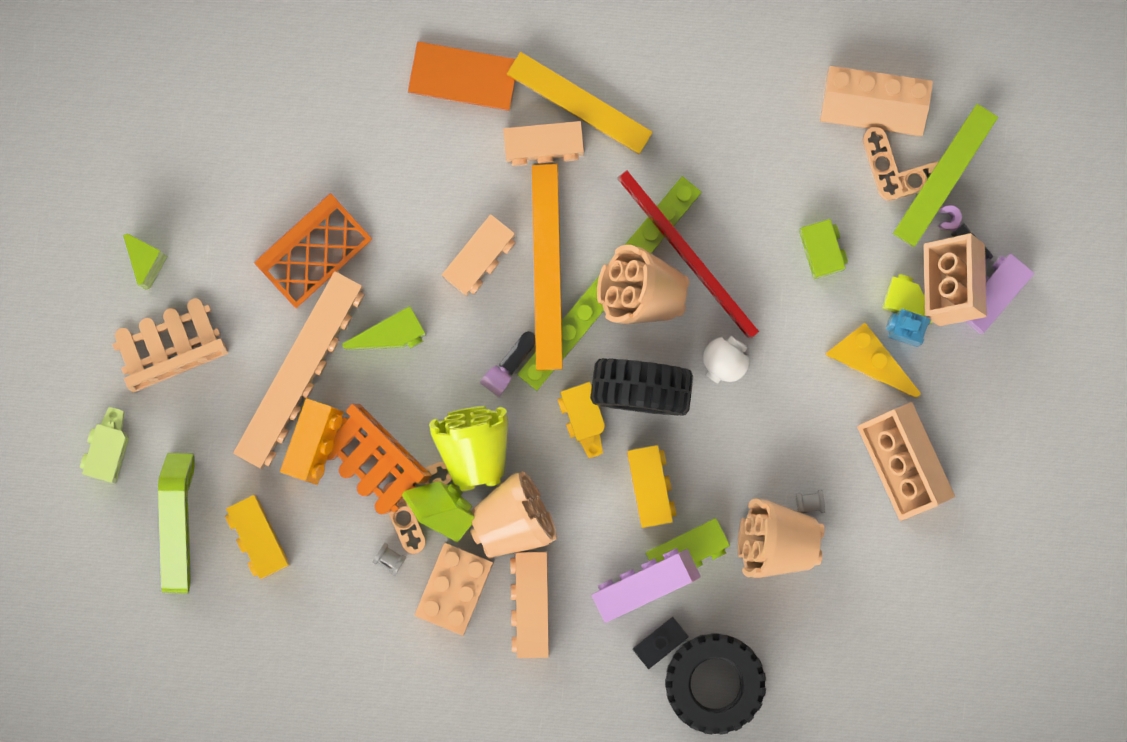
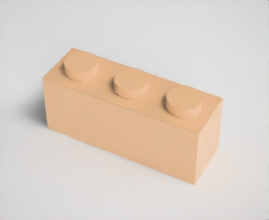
[503,121,584,166]
[442,214,516,296]

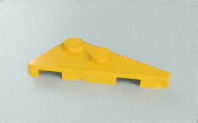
[825,323,921,398]

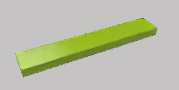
[892,103,999,248]

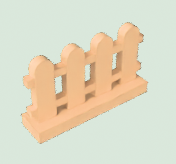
[112,298,229,393]

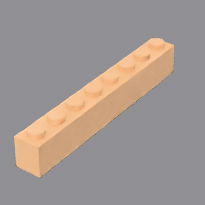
[233,271,365,469]

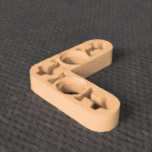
[863,127,939,201]
[383,462,452,554]

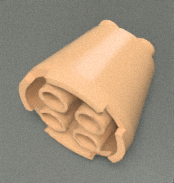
[597,245,689,324]
[471,471,557,559]
[737,498,825,578]

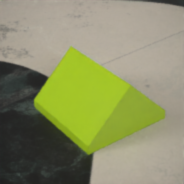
[123,234,168,290]

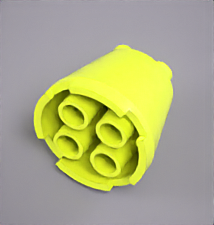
[429,406,508,491]

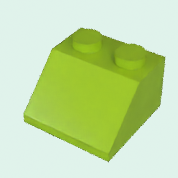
[402,481,475,542]

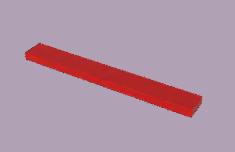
[617,170,759,338]

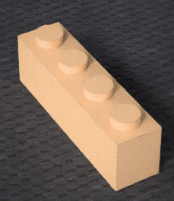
[510,552,549,658]

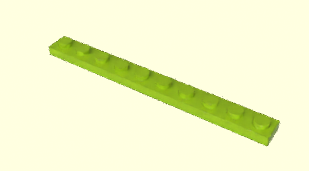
[517,176,702,391]

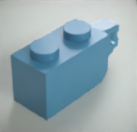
[886,309,931,347]

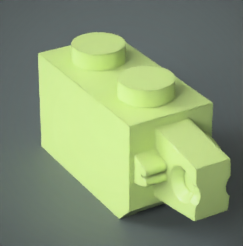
[80,407,129,483]

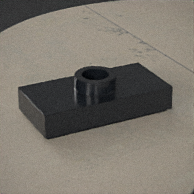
[632,616,689,670]

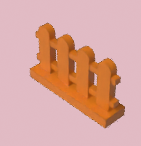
[327,404,432,514]

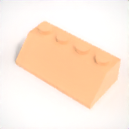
[820,66,933,136]
[857,402,955,521]

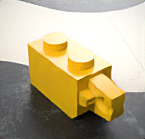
[557,382,605,459]

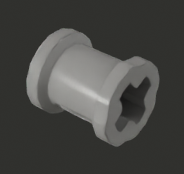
[796,490,825,514]
[373,543,407,576]

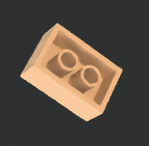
[924,233,987,326]
[414,543,494,635]

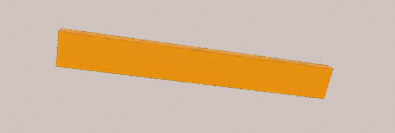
[532,164,563,371]

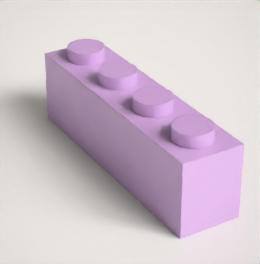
[592,548,701,623]

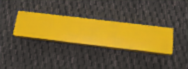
[507,51,653,155]

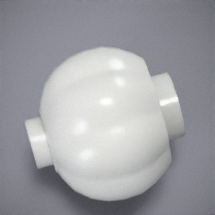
[703,335,750,384]

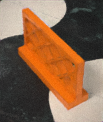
[254,193,372,308]

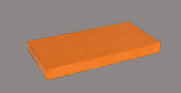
[408,41,515,111]

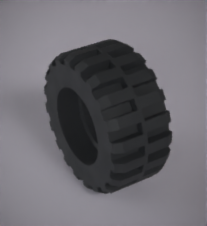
[590,358,694,416]
[665,633,766,735]

